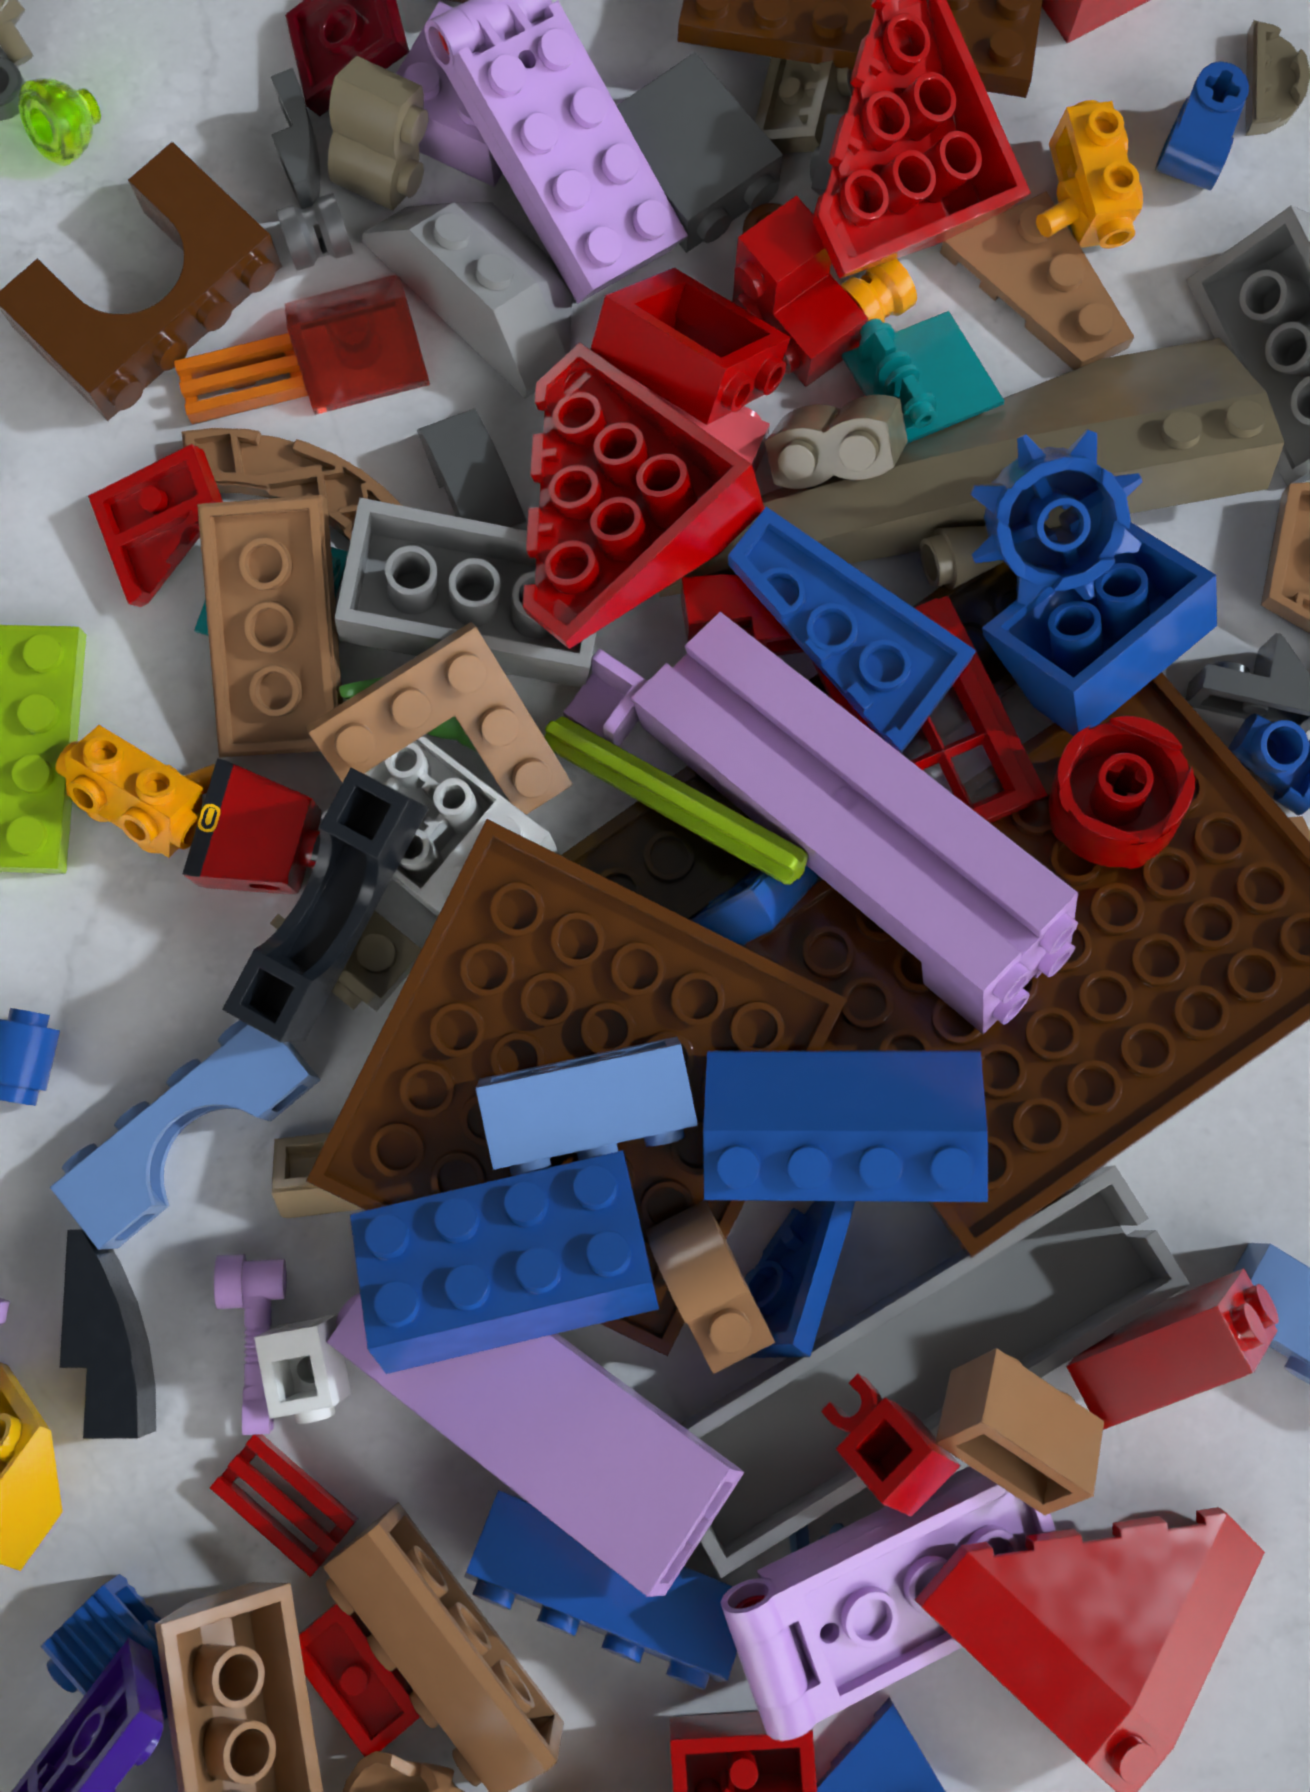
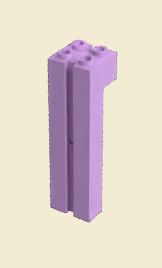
[631,612,1078,1034]

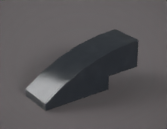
[59,1229,156,1439]

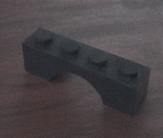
[222,767,429,1042]

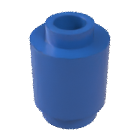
[0,1008,60,1106]

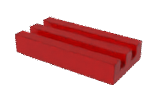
[209,1434,359,1578]

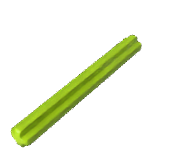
[544,716,808,885]

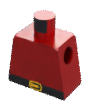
[182,758,322,895]

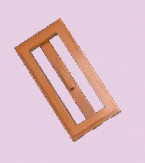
[174,332,308,424]

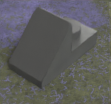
[1186,633,1310,733]

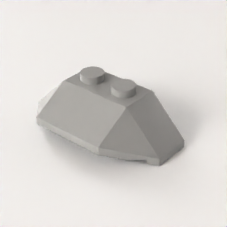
[362,202,573,398]

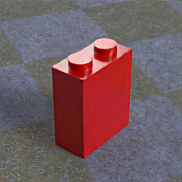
[1066,1268,1279,1430]

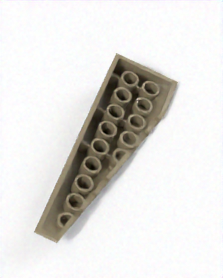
[659,338,1285,597]

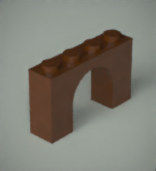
[0,142,282,421]

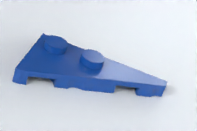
[744,1201,856,1358]

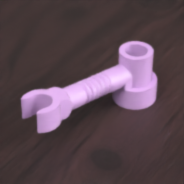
[214,1254,287,1435]

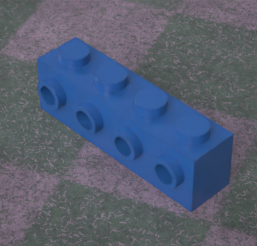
[464,1490,737,1690]

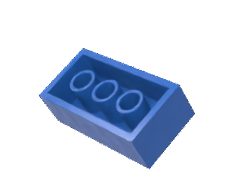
[350,1151,659,1374]

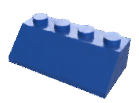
[703,1050,988,1202]

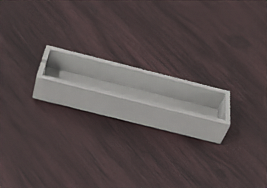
[680,1165,1190,1578]

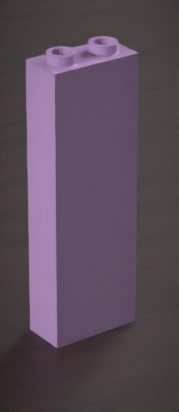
[327,1293,744,1597]

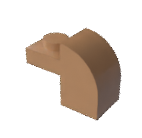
[646,1200,775,1374]

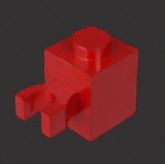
[821,1373,961,1517]

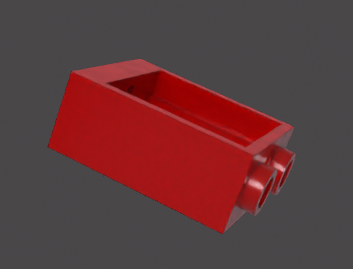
[590,267,791,425]

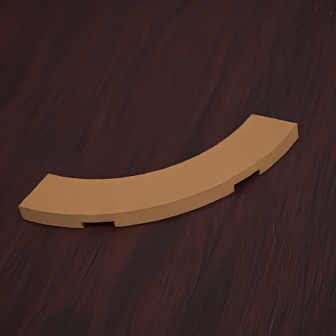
[181,428,402,541]

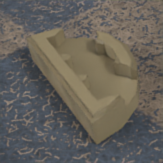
[1245,20,1310,136]

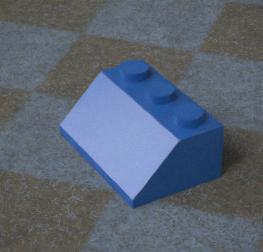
[982,522,1217,736]

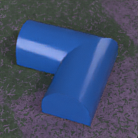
[690,865,819,946]

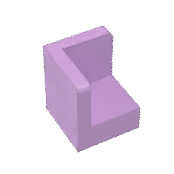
[563,649,647,747]

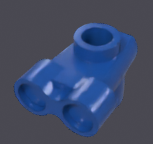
[1228,713,1310,816]

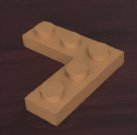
[306,622,573,815]

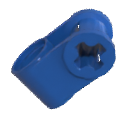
[1155,61,1249,191]

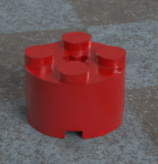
[1049,716,1195,869]

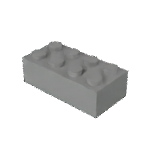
[334,497,596,688]

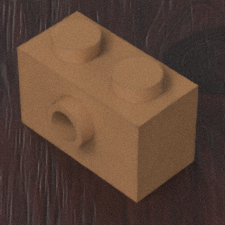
[935,1348,1104,1516]

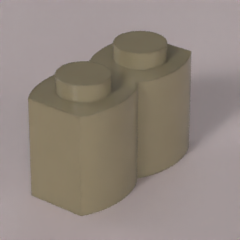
[328,56,429,211]
[765,395,908,489]

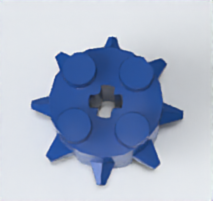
[970,429,1142,605]

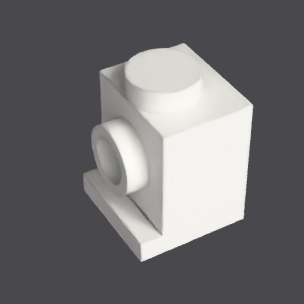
[254,1313,352,1424]

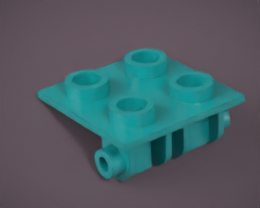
[842,311,1005,444]

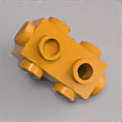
[1036,100,1143,249]
[55,725,215,858]

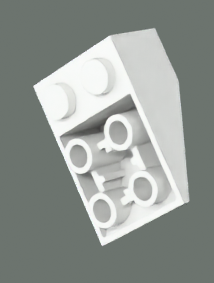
[321,736,560,917]

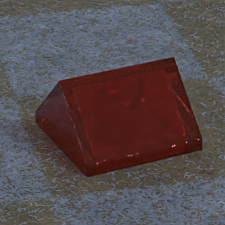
[284,275,430,415]

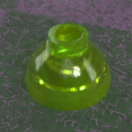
[18,78,101,166]

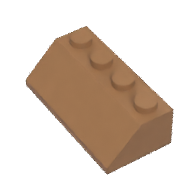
[323,1502,564,1792]
[155,1582,323,1792]

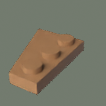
[940,191,1134,370]

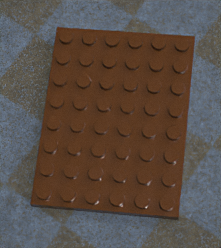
[742,672,1310,1258]

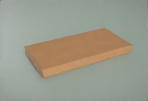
[197,495,343,758]

